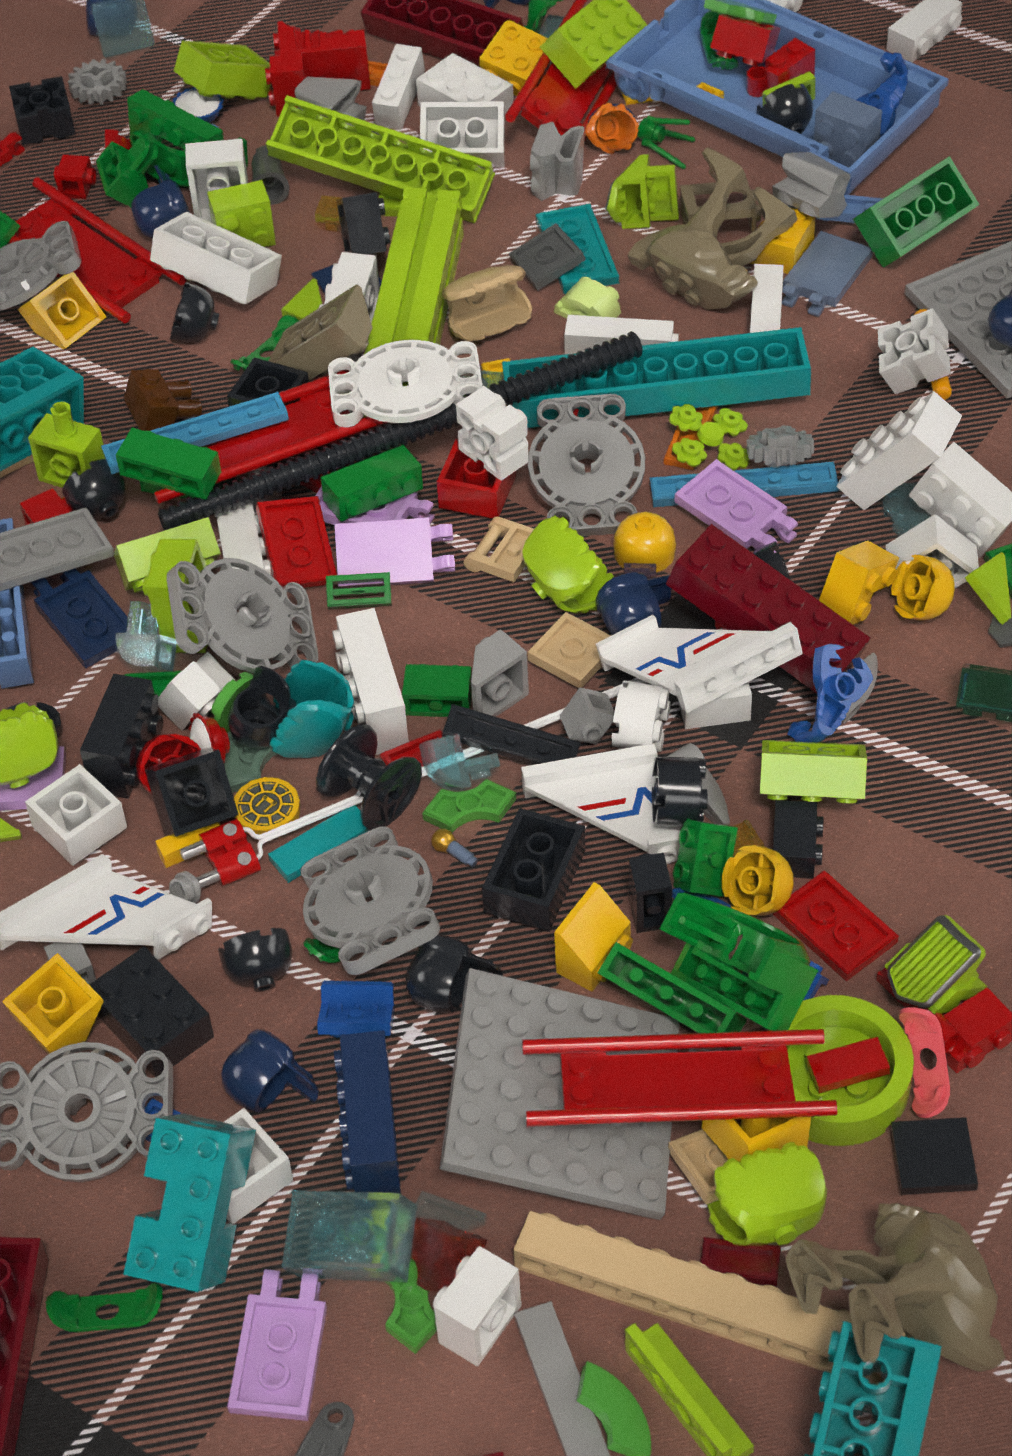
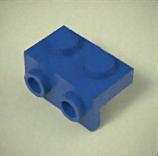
[317,981,395,1037]

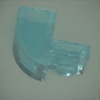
[116,601,177,672]
[419,734,500,791]

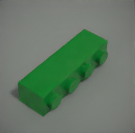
[598,942,747,1051]

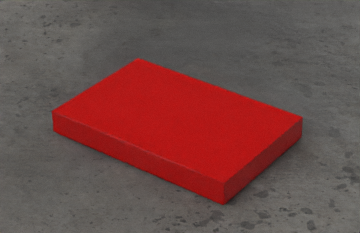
[256,496,337,588]
[773,870,899,982]

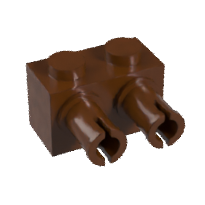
[123,369,202,431]

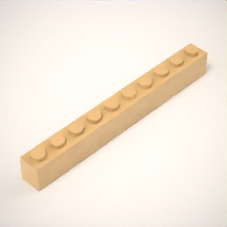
[513,1211,906,1385]

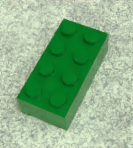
[853,156,980,268]

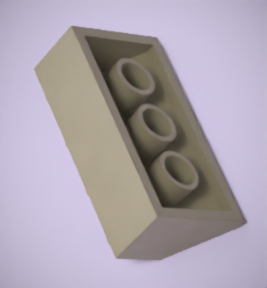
[268,284,372,382]

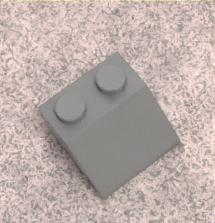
[471,629,529,717]

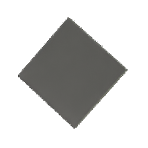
[509,223,586,290]

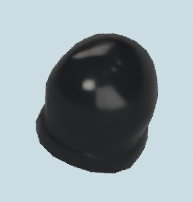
[228,666,297,749]
[405,934,503,1013]

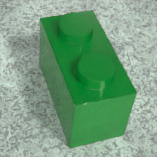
[402,664,472,717]

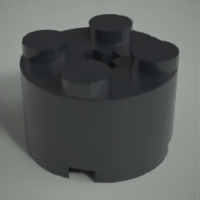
[652,757,708,827]

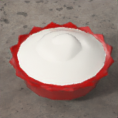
[189,713,230,764]

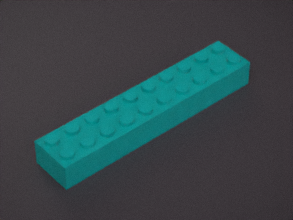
[502,327,811,428]

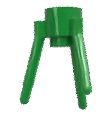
[638,116,695,169]

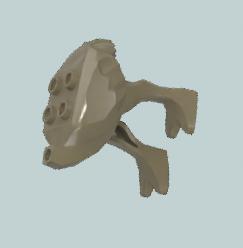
[628,147,797,310]
[786,1203,1005,1372]

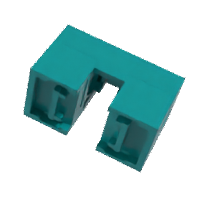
[123,1113,256,1292]

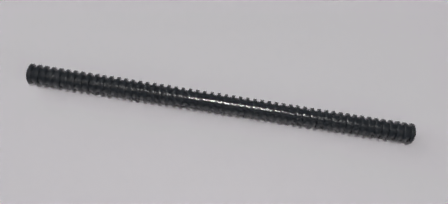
[158,331,643,531]

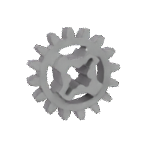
[68,59,127,105]
[747,425,814,468]

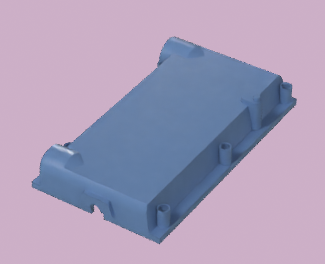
[606,0,948,195]

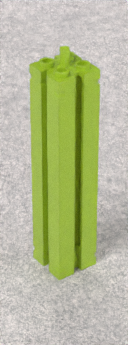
[363,188,464,418]

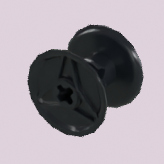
[316,724,422,830]

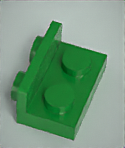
[673,819,738,897]

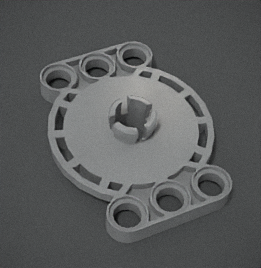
[0,221,81,311]
[528,394,645,536]
[167,558,318,673]
[301,826,440,975]
[0,1042,173,1182]

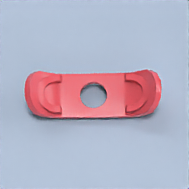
[899,1007,950,1118]

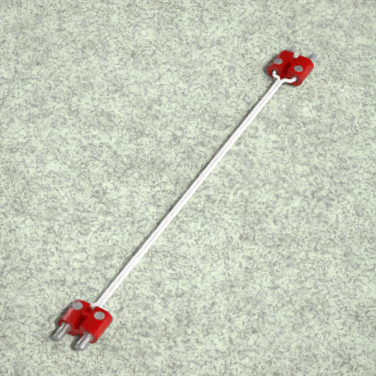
[180,621,728,888]

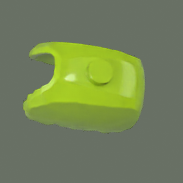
[522,516,614,614]
[0,702,59,788]
[708,1142,827,1246]

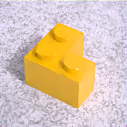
[819,540,899,625]

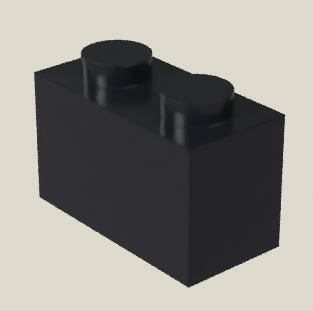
[773,800,824,879]
[629,852,672,933]

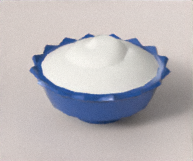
[172,87,224,123]

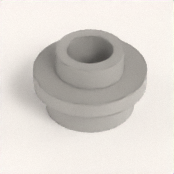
[169,871,201,903]

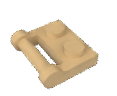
[463,517,534,582]

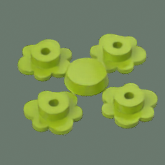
[669,404,750,470]

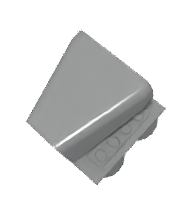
[295,77,367,127]
[530,122,585,201]
[772,152,850,219]

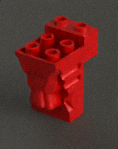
[265,21,371,117]

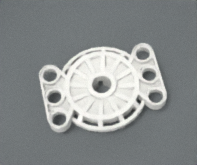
[328,340,483,427]

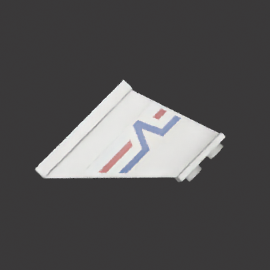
[596,615,803,713]
[521,743,704,864]
[0,854,212,960]

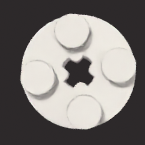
[612,681,671,752]

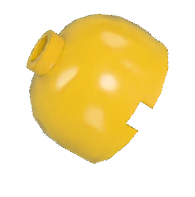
[613,512,676,574]
[891,554,955,620]
[722,845,794,916]

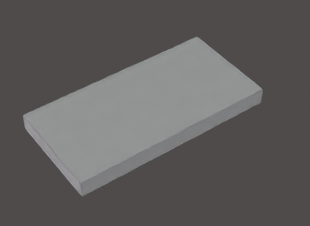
[0,508,114,591]

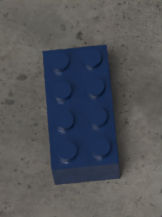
[334,1030,402,1204]

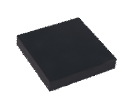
[890,1117,978,1195]

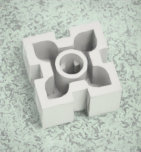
[878,308,951,395]
[456,386,529,481]

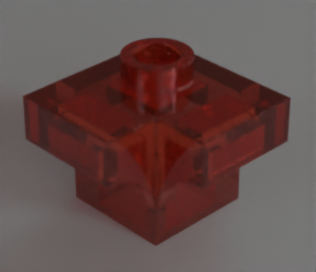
[404,1217,487,1292]

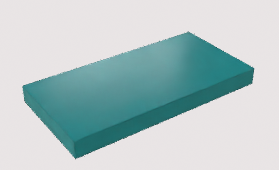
[536,204,619,294]

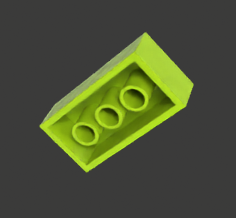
[540,0,648,89]

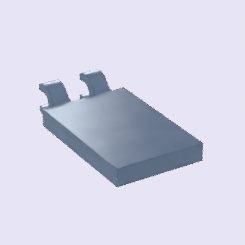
[782,231,873,317]

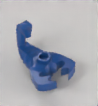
[856,51,908,138]
[787,644,874,743]

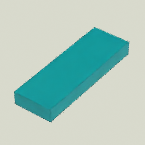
[268,805,370,883]

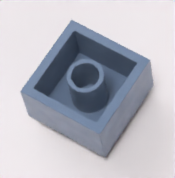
[814,92,882,168]

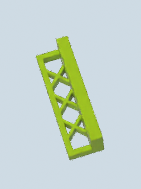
[625,1323,754,1456]

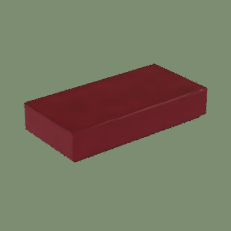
[701,1237,781,1287]

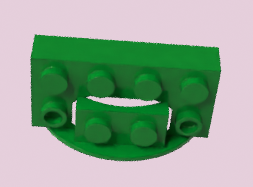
[127,89,248,188]
[660,893,818,1031]

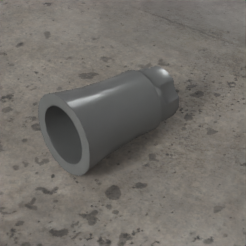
[252,146,289,205]

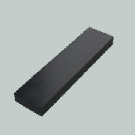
[442,704,581,765]

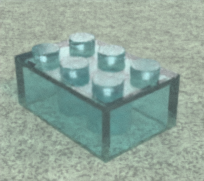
[282,1191,417,1282]

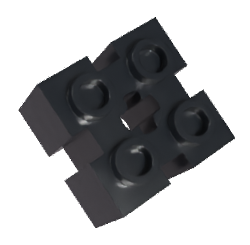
[9,76,76,145]

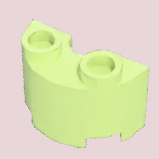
[554,276,621,318]

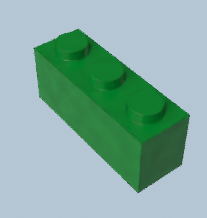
[116,427,221,500]
[321,445,423,522]

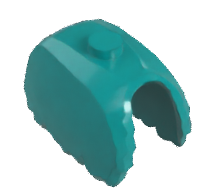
[270,660,354,758]

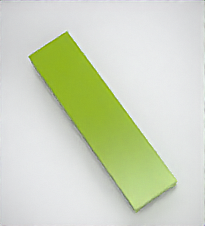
[266,95,495,223]

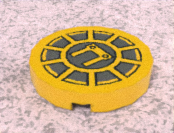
[234,777,300,835]

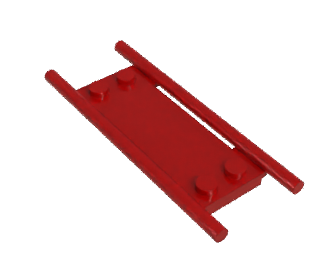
[505,0,617,142]
[8,177,187,323]
[154,370,387,504]
[522,1029,837,1127]

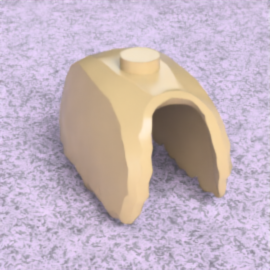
[442,265,532,342]

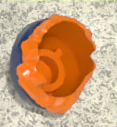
[585,102,639,154]

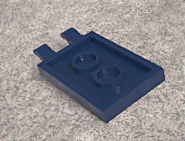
[31,568,140,669]

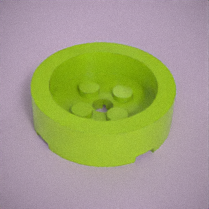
[769,995,914,1146]

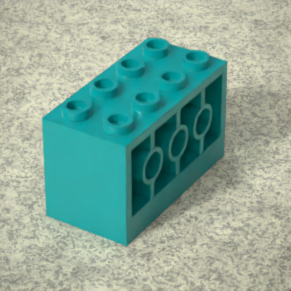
[0,346,84,471]
[804,1321,942,1456]

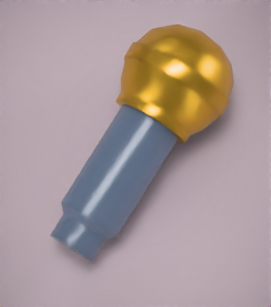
[431,829,478,867]

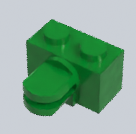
[96,137,158,208]

